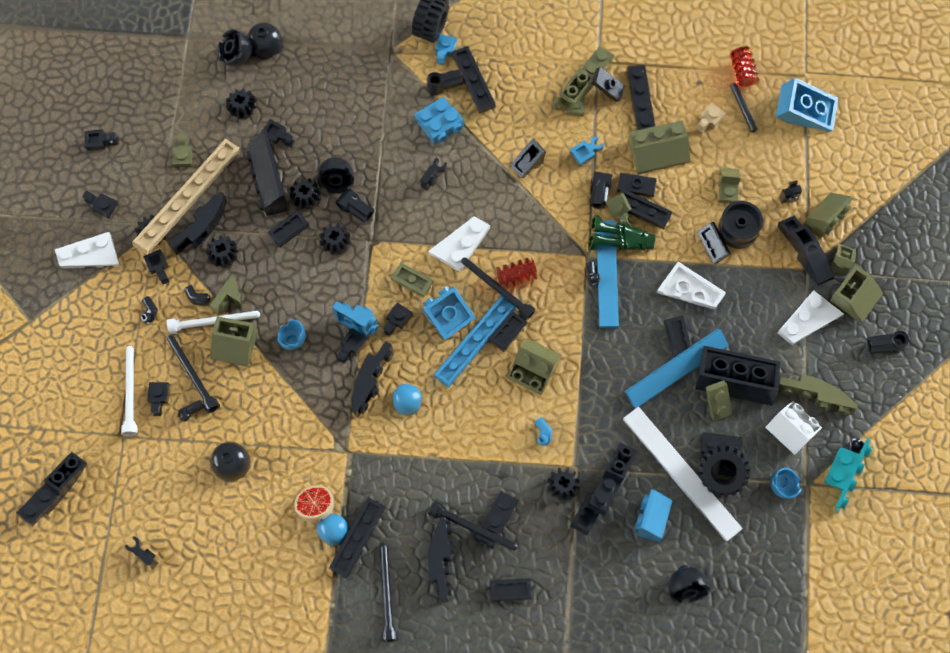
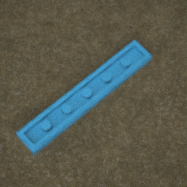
[596,220,619,328]
[434,296,519,388]
[625,328,729,408]

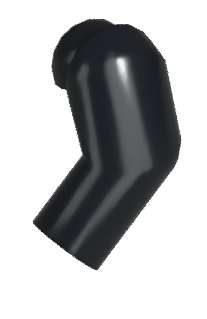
[586,262,601,285]
[184,285,211,305]
[141,296,158,324]
[177,400,203,422]
[844,438,864,453]

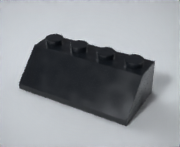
[246,130,289,216]
[695,346,781,406]

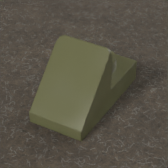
[718,168,741,204]
[830,243,856,275]
[209,275,242,315]

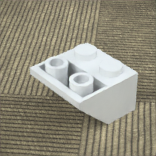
[765,401,822,455]

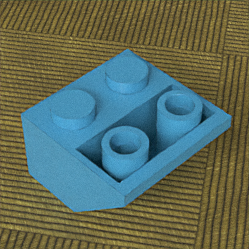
[634,489,672,543]

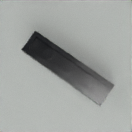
[452,46,496,114]
[627,65,655,130]
[329,497,386,578]

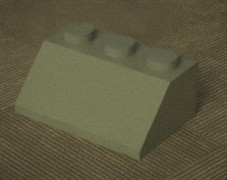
[627,120,691,174]

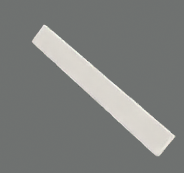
[623,407,743,542]

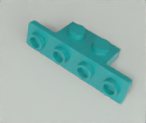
[824,438,873,514]

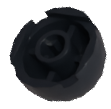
[247,22,283,60]
[217,29,252,67]
[317,157,354,193]
[210,441,251,482]
[668,565,711,603]

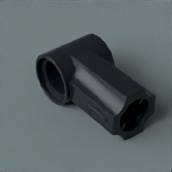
[427,69,463,95]
[590,171,613,209]
[335,188,374,223]
[867,331,909,354]

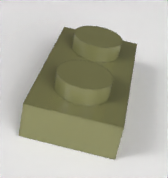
[391,263,433,298]
[706,380,732,422]

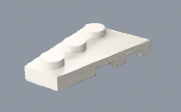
[428,217,490,272]
[55,232,120,269]
[657,262,726,310]
[777,290,844,345]

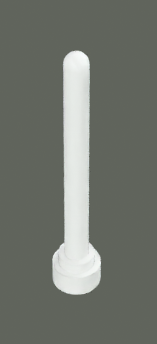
[167,311,260,335]
[121,346,137,436]

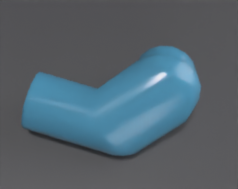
[534,417,553,446]

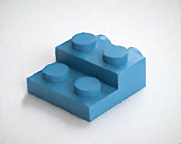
[414,97,464,144]
[421,286,476,340]
[332,301,379,339]

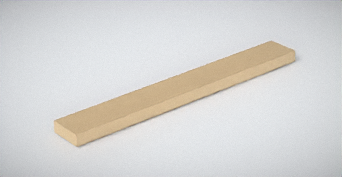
[132,139,240,255]

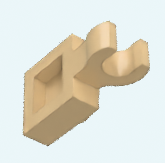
[696,103,726,134]

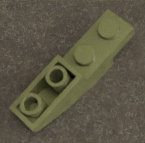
[559,46,614,105]
[778,374,857,415]

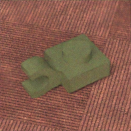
[553,97,585,117]
[172,133,192,167]
[605,192,632,226]

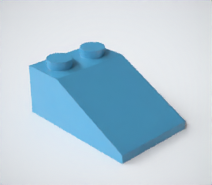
[776,78,838,132]

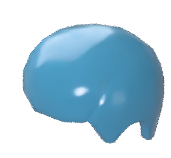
[277,319,306,350]
[392,384,422,416]
[770,468,802,499]
[317,513,349,546]

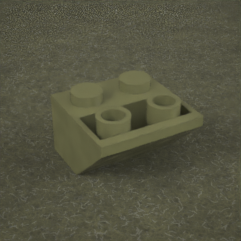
[803,193,853,239]
[829,265,883,323]
[210,316,258,367]
[507,338,561,395]

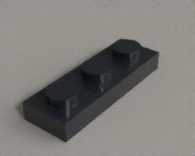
[619,188,672,230]

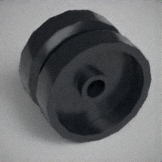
[718,201,763,249]

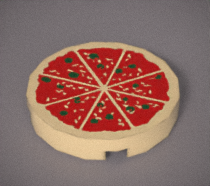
[295,485,335,522]

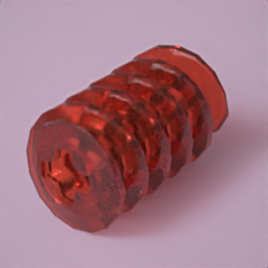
[730,46,760,87]
[495,258,537,289]

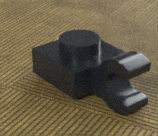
[261,119,295,147]
[85,129,119,151]
[420,158,447,191]
[779,180,802,204]
[82,191,118,219]
[143,249,169,285]
[383,303,413,337]
[337,328,368,364]
[147,382,170,416]
[125,536,158,569]

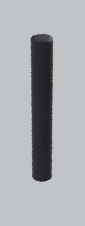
[730,83,757,132]

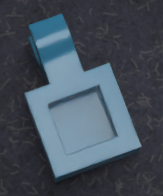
[435,34,457,66]

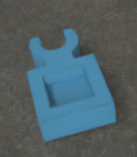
[570,136,604,166]

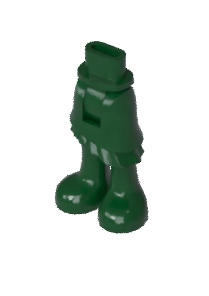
[588,215,655,251]

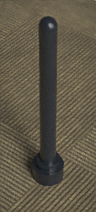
[461,257,536,321]
[167,335,220,414]
[428,501,518,551]
[380,543,398,642]

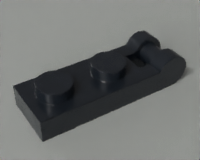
[474,491,518,549]

